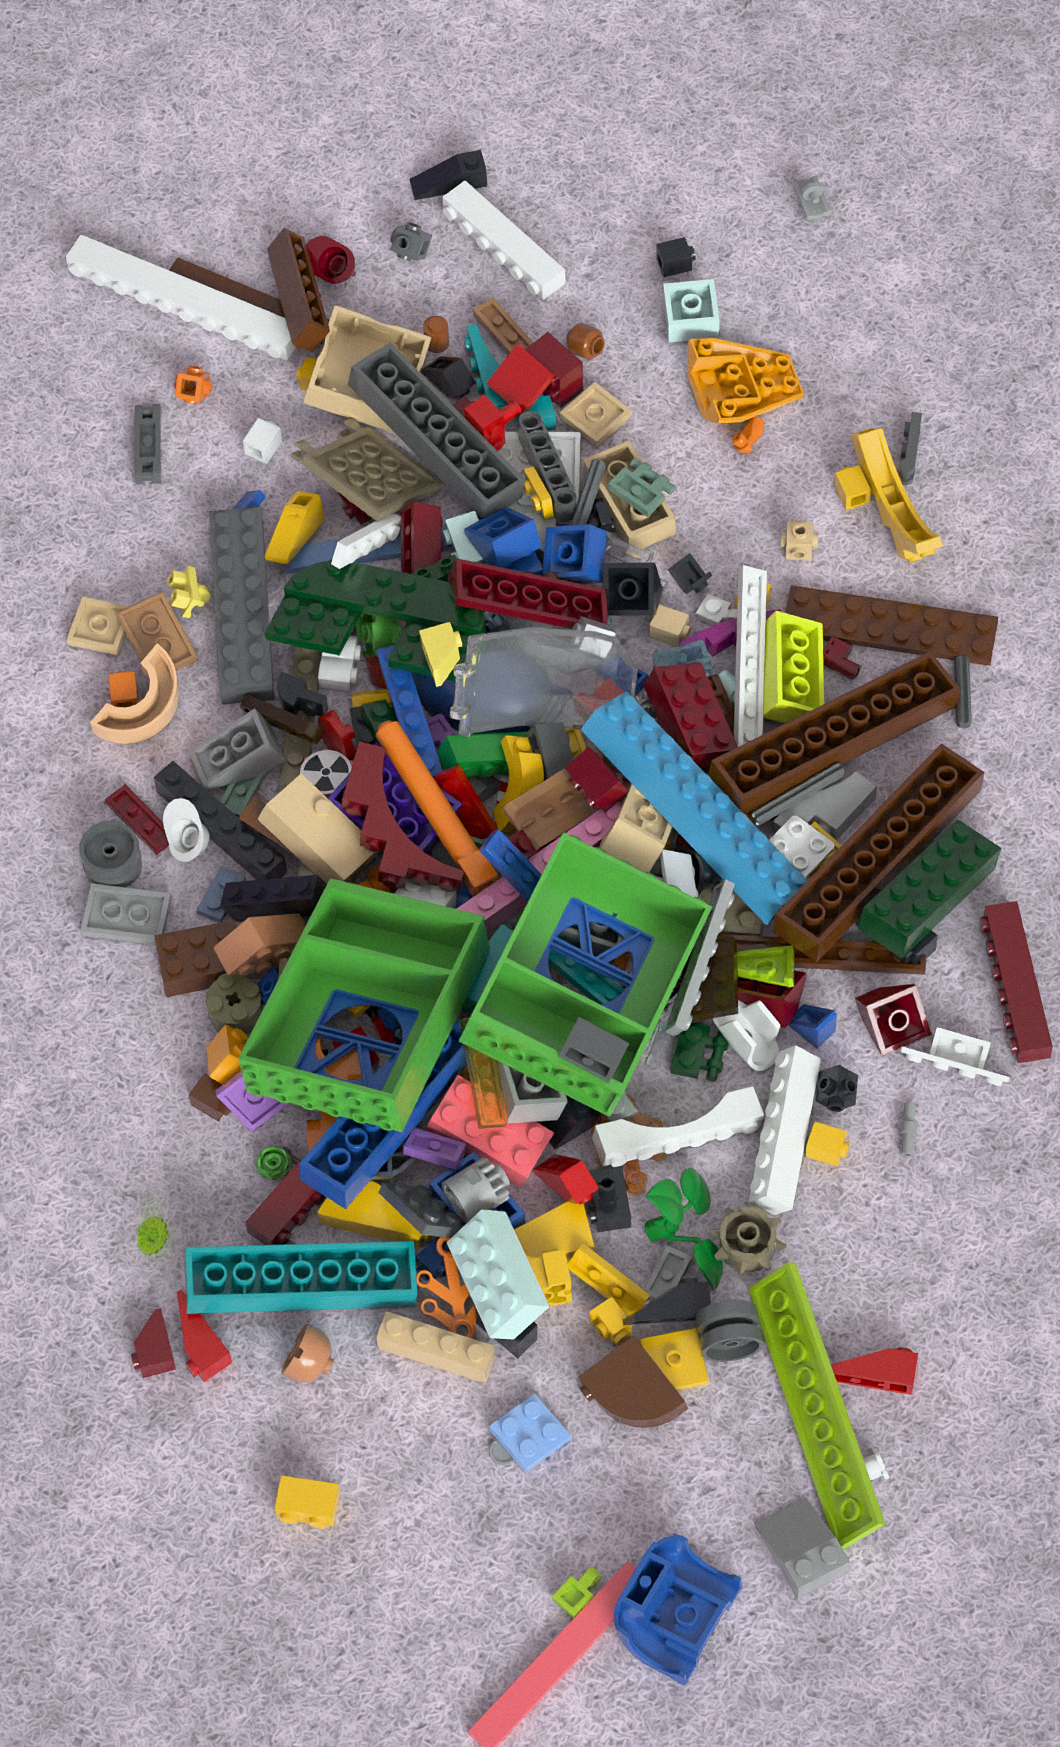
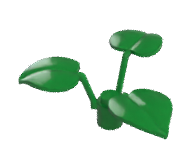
[645,1168,723,1290]

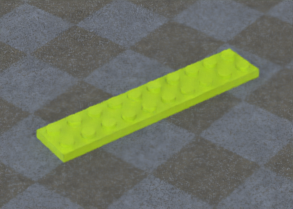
[748,1262,886,1549]

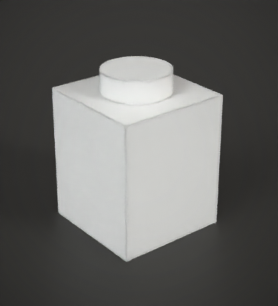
[243,418,282,464]

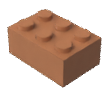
[213,913,306,976]

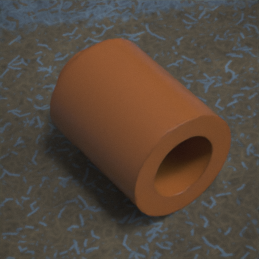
[423,316,450,353]

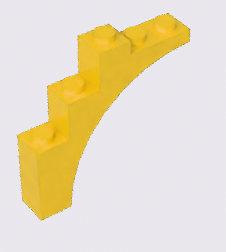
[851,426,942,562]

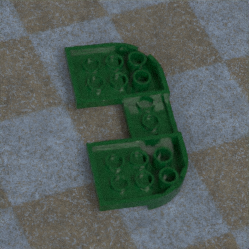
[265,559,486,683]

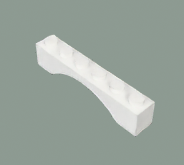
[592,1086,764,1167]

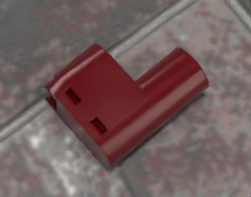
[823,636,861,679]

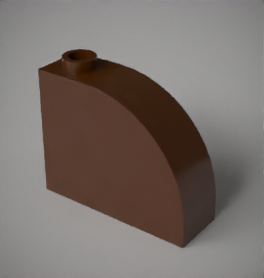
[579,1335,688,1428]

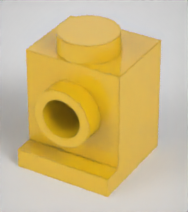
[589,1297,632,1346]

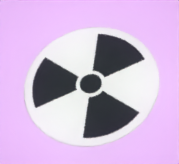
[300,750,352,794]

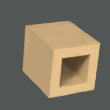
[649,604,692,648]

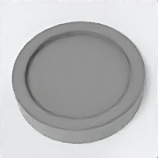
[489,1439,515,1466]

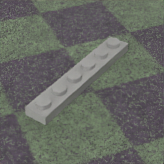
[664,879,735,1036]

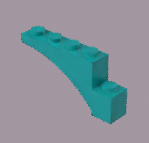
[463,324,556,431]

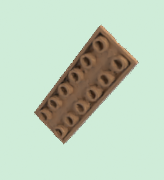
[502,748,625,851]

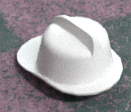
[163,798,210,862]

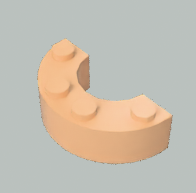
[90,644,180,744]

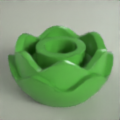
[256,1146,291,1180]

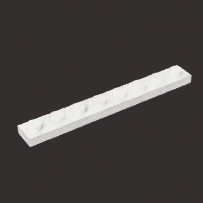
[734,565,767,747]

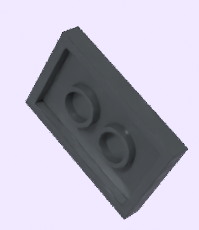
[379,1182,465,1238]

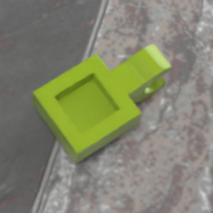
[552,1566,601,1619]

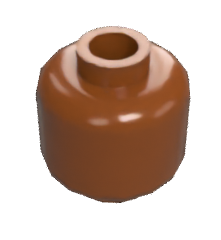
[566,323,605,360]

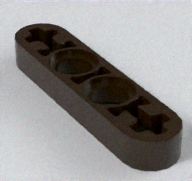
[240,695,325,745]

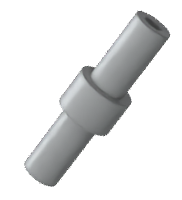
[900,1102,917,1157]

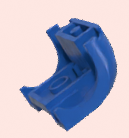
[614,1534,742,1685]

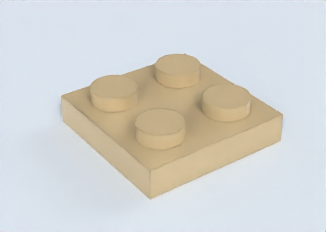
[560,382,632,447]
[67,596,130,656]

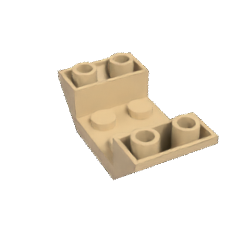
[599,781,672,873]

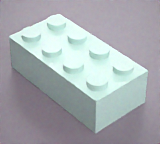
[447,1210,549,1339]

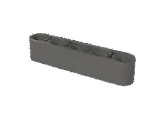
[518,411,577,522]

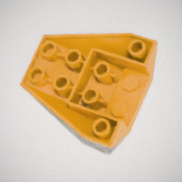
[688,338,804,423]

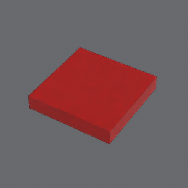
[486,343,556,413]

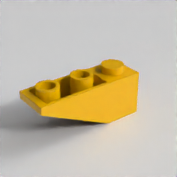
[265,491,325,564]

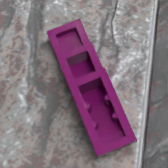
[679,609,782,663]

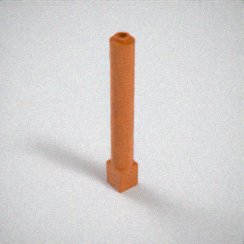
[375,720,498,897]

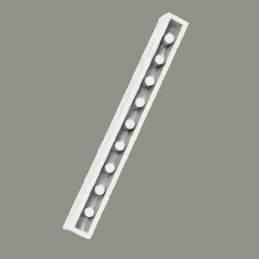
[66,235,296,360]

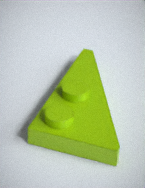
[737,945,794,987]

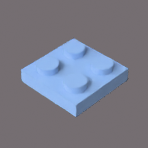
[489,1394,571,1473]

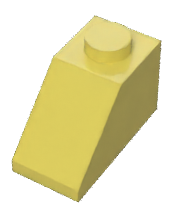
[419,622,462,687]

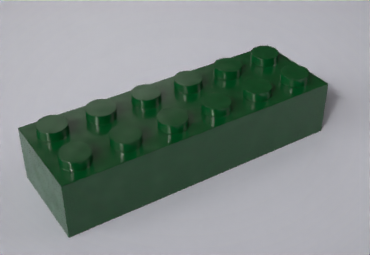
[858,819,1001,958]

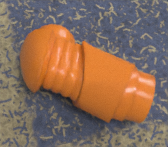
[732,417,765,454]

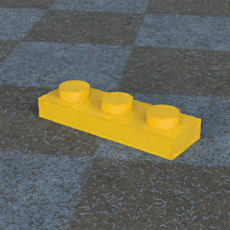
[568,1243,651,1316]

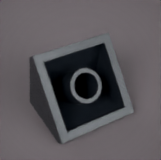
[603,562,663,616]

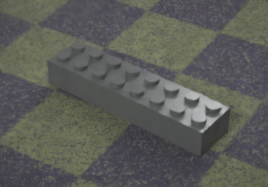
[348,342,526,520]
[209,507,275,705]

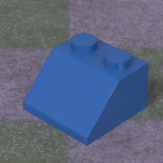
[464,507,542,568]
[542,524,607,584]

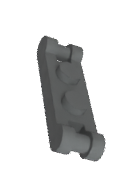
[135,404,162,484]

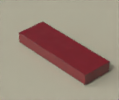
[105,784,169,855]

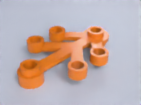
[416,1237,476,1339]

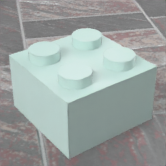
[663,279,719,343]

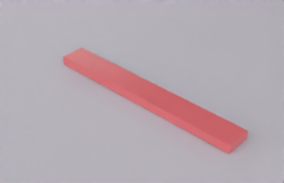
[468,1561,636,1747]

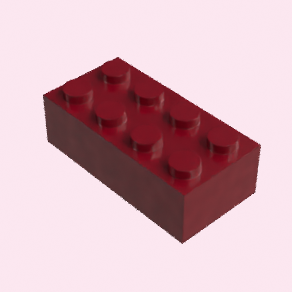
[644,662,738,771]

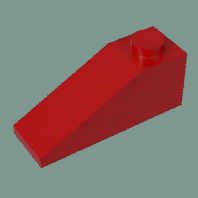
[532,1154,599,1205]
[177,1289,232,1382]
[831,1347,918,1395]

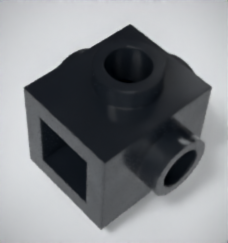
[816,1065,858,1112]

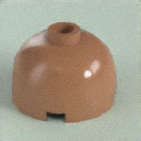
[281,1324,334,1382]

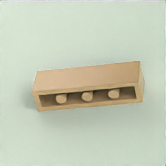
[376,1311,495,1383]

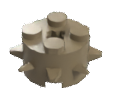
[709,1203,787,1275]

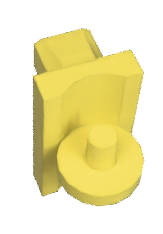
[167,566,211,618]

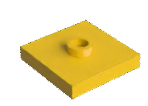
[640,1328,709,1390]

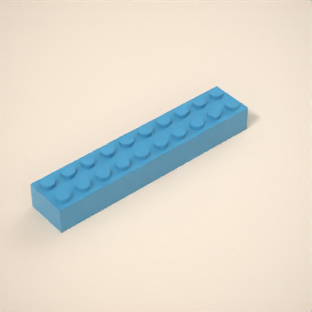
[580,691,808,925]

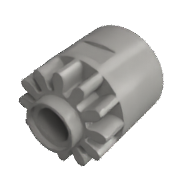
[442,1157,510,1224]

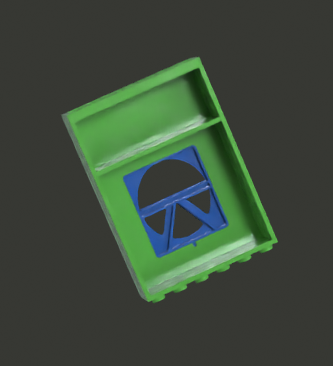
[459,832,712,1117]
[238,878,490,1132]

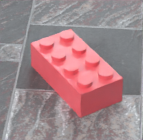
[425,1075,554,1188]

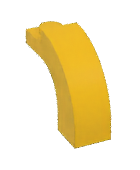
[493,735,544,834]

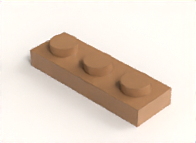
[473,297,533,355]

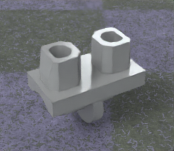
[793,176,831,223]

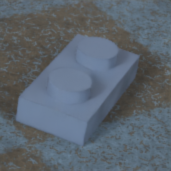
[197,866,246,923]

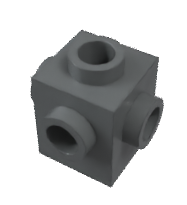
[390,222,433,261]

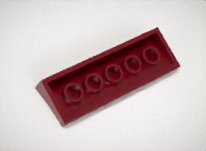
[448,558,608,629]

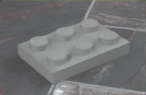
[80,883,172,945]

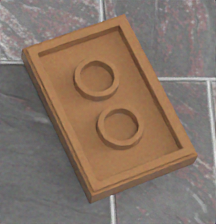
[116,591,199,671]

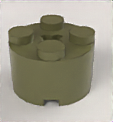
[206,973,263,1034]

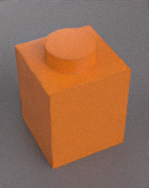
[108,671,139,708]

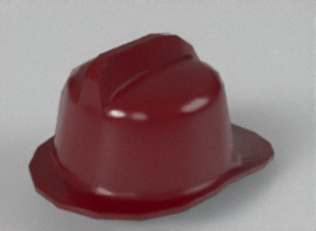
[306,236,356,284]

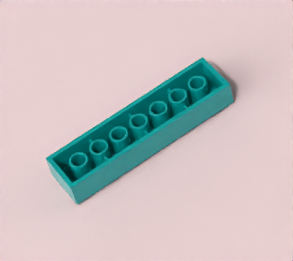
[184,1241,417,1314]

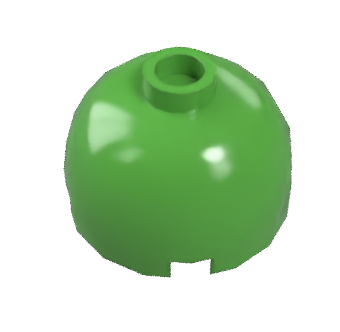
[355,612,402,658]

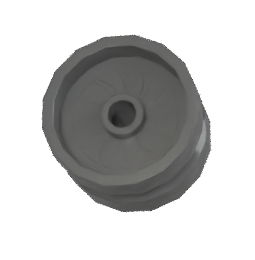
[80,821,142,887]
[695,1300,764,1362]

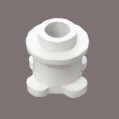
[863,1448,889,1480]

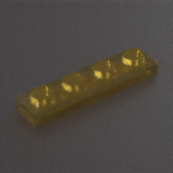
[460,1018,508,1129]

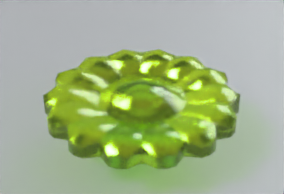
[137,1216,168,1255]

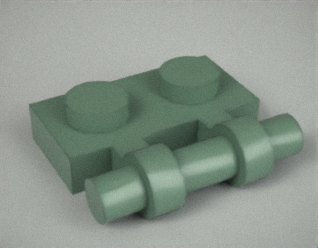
[608,458,676,517]

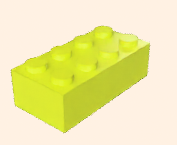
[763,611,824,723]

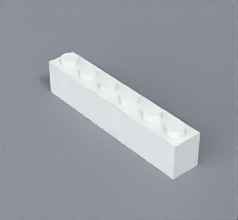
[443,181,565,300]
[749,1045,821,1215]

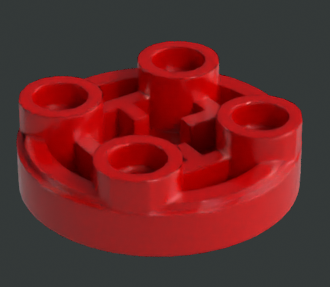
[318,710,357,761]

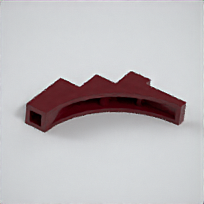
[342,741,464,892]

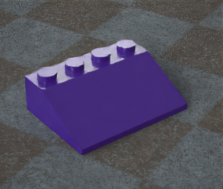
[328,742,462,855]

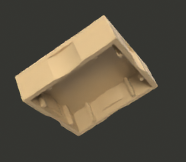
[303,305,431,433]

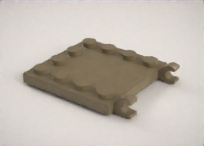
[291,418,444,521]

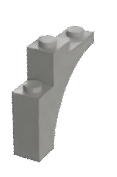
[756,771,877,841]

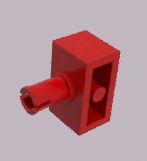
[464,395,522,451]

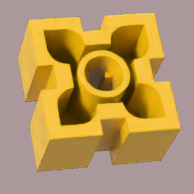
[525,1249,572,1306]

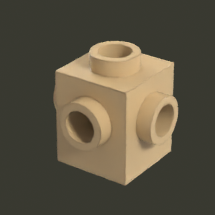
[781,520,818,560]

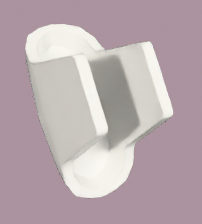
[713,1000,780,1071]

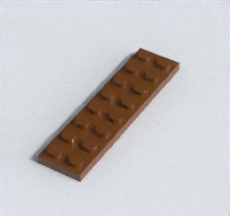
[785,585,999,666]

